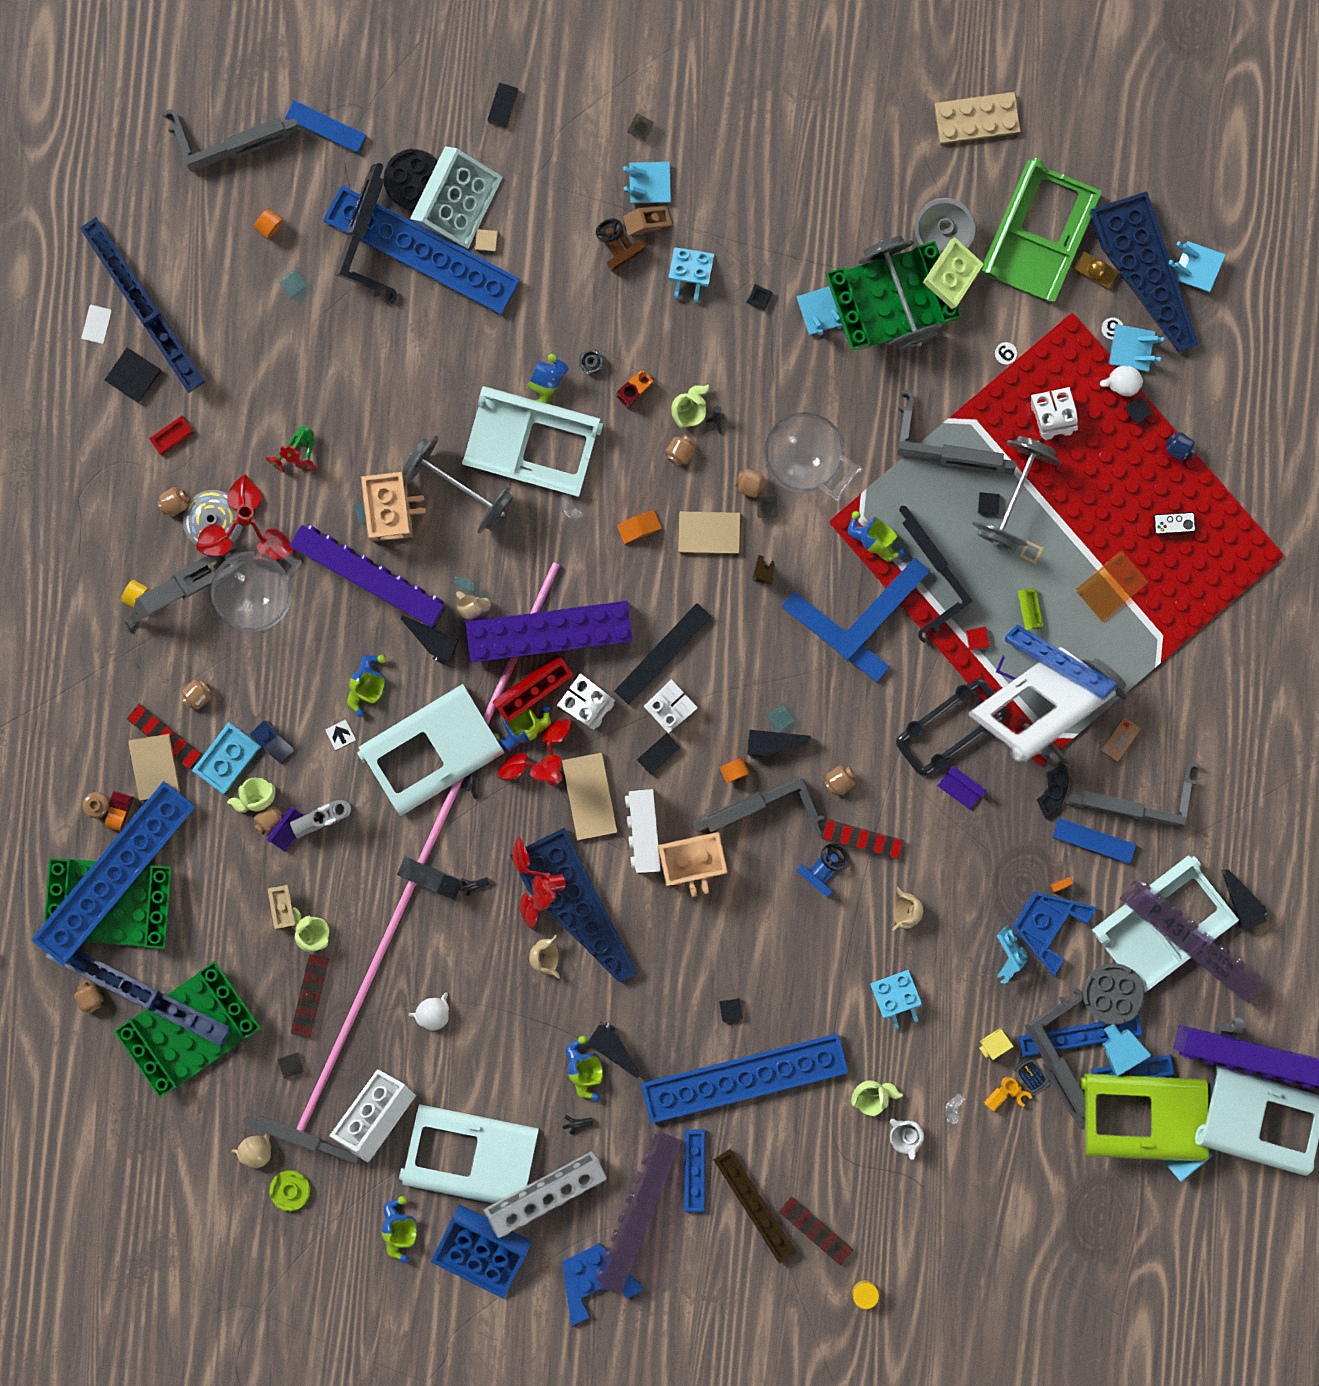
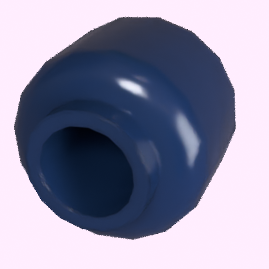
[1164,432,1196,462]

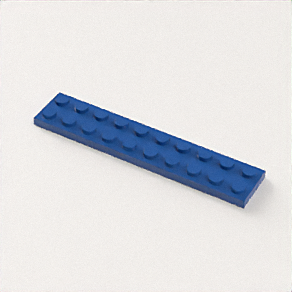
[323,185,520,315]
[31,781,195,965]
[641,1033,848,1123]

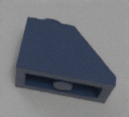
[250,720,295,764]

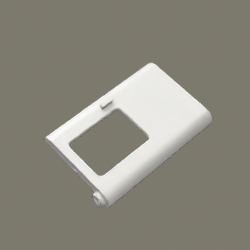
[969,647,1115,762]

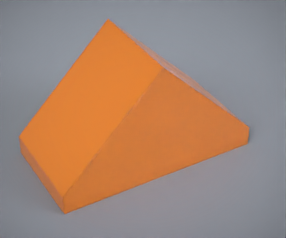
[617,510,662,544]

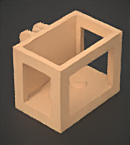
[361,472,426,542]
[658,832,727,897]

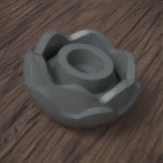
[579,349,604,374]

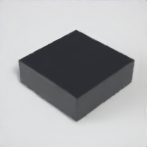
[746,284,773,311]
[1124,396,1153,424]
[977,492,1000,515]
[719,998,743,1022]

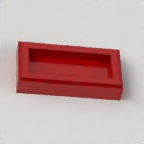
[149,415,194,456]

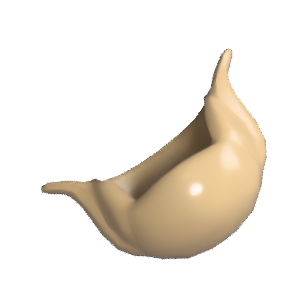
[456,591,491,621]
[892,887,923,931]
[529,935,560,979]
[231,1133,271,1168]

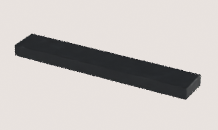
[614,603,712,705]

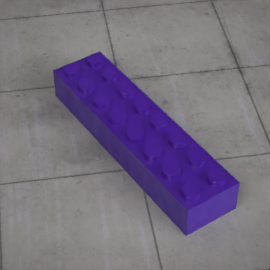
[289,524,446,629]
[465,601,633,663]
[1173,1025,1319,1088]

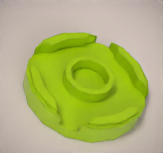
[269,1170,311,1211]

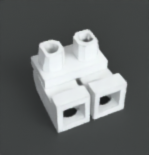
[1031,387,1078,440]
[558,674,615,730]
[644,679,698,733]

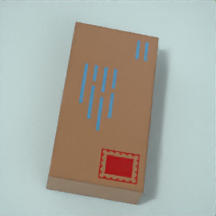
[1100,717,1141,762]

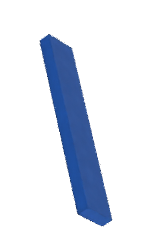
[832,558,929,660]
[782,591,889,682]
[1005,624,1117,700]
[1018,1015,1142,1057]

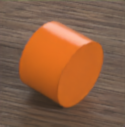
[253,209,283,239]
[719,757,749,784]

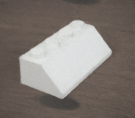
[625,789,660,873]
[330,1069,416,1162]

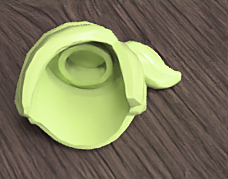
[671,384,710,428]
[227,777,275,813]
[291,907,329,952]
[851,1080,903,1116]

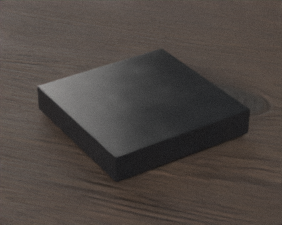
[104,347,161,404]

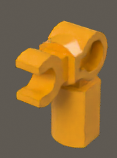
[984,1077,1032,1112]

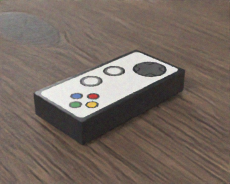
[1153,512,1196,535]

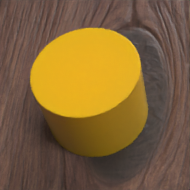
[121,580,149,608]
[852,1280,879,1309]

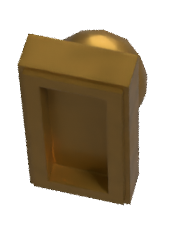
[1073,251,1118,289]

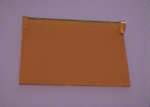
[1075,550,1148,621]

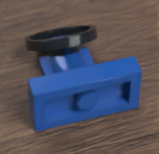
[796,844,848,897]

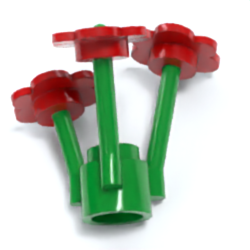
[265,426,318,472]

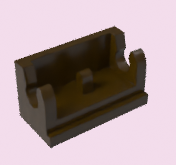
[752,555,775,585]

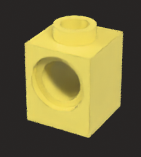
[979,1028,1013,1060]

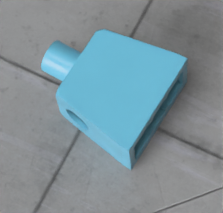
[1102,1024,1151,1076]

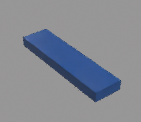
[285,100,367,154]
[1052,818,1136,864]
[1090,1054,1175,1077]
[684,1129,705,1212]

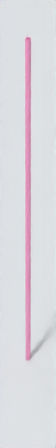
[297,562,560,1131]

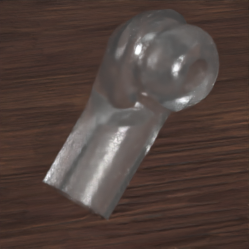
[561,493,582,520]
[945,1093,966,1125]

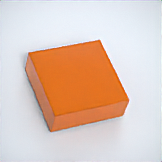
[1049,877,1073,892]

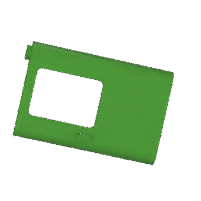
[980,158,1102,302]

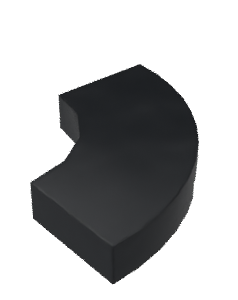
[1036,764,1069,818]

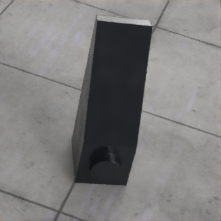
[400,615,459,664]
[747,730,811,760]
[397,856,463,900]
[1221,869,1268,929]
[587,1022,640,1078]

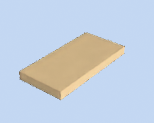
[562,753,617,840]

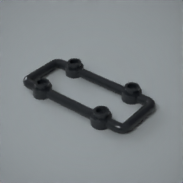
[896,679,1006,776]

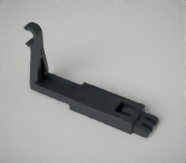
[334,163,397,303]
[899,505,973,643]

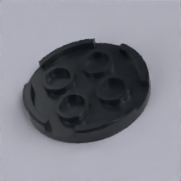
[384,148,438,210]

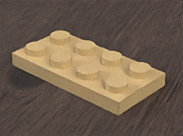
[934,92,1020,144]

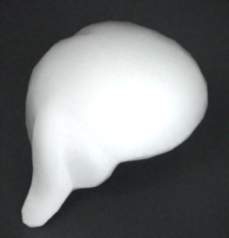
[1100,366,1143,396]
[409,993,449,1031]
[890,1119,924,1160]

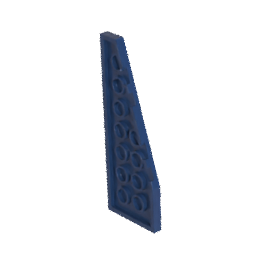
[1089,191,1198,352]
[510,827,637,982]

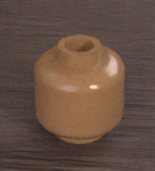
[666,435,696,466]
[735,469,766,498]
[158,487,189,517]
[181,679,212,709]
[825,765,856,795]
[82,792,111,818]
[254,805,284,835]
[74,982,104,1014]

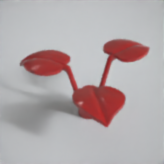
[196,475,293,561]
[497,719,572,786]
[512,836,565,928]

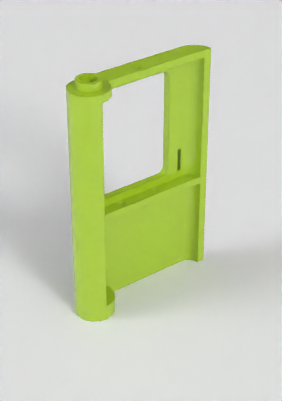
[1080,1074,1209,1161]

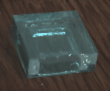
[279,269,307,298]
[353,502,367,525]
[453,576,475,592]
[766,704,795,732]

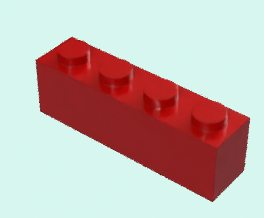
[492,654,573,723]

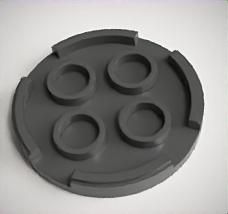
[1083,963,1145,1025]

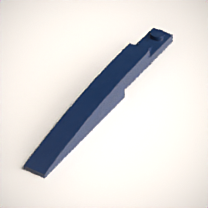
[80,217,206,393]
[46,950,232,1047]

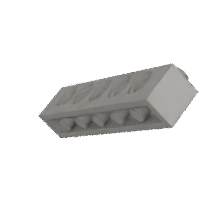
[483,1151,607,1238]

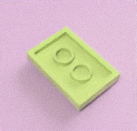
[923,237,983,309]

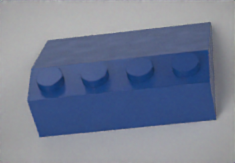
[431,1204,532,1298]

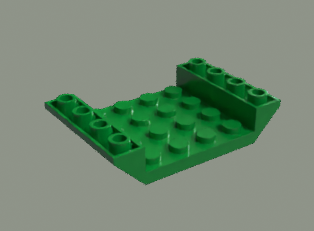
[825,241,961,350]
[44,858,172,949]
[114,961,261,1099]

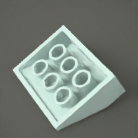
[410,146,503,249]

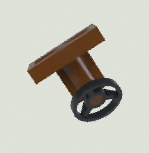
[596,218,645,272]

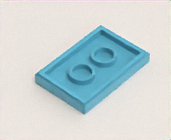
[192,722,261,795]

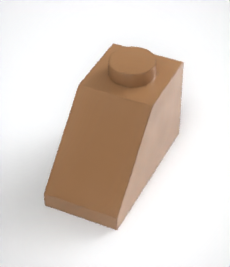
[623,206,672,236]

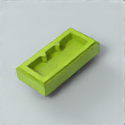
[1018,588,1043,630]

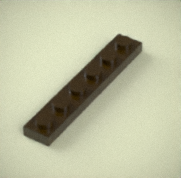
[713,1148,796,1264]

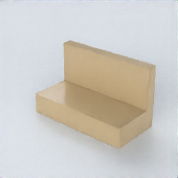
[268,885,295,929]

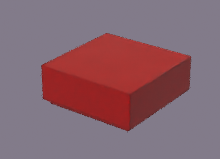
[965,626,990,651]

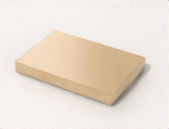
[678,511,740,554]
[128,734,180,800]

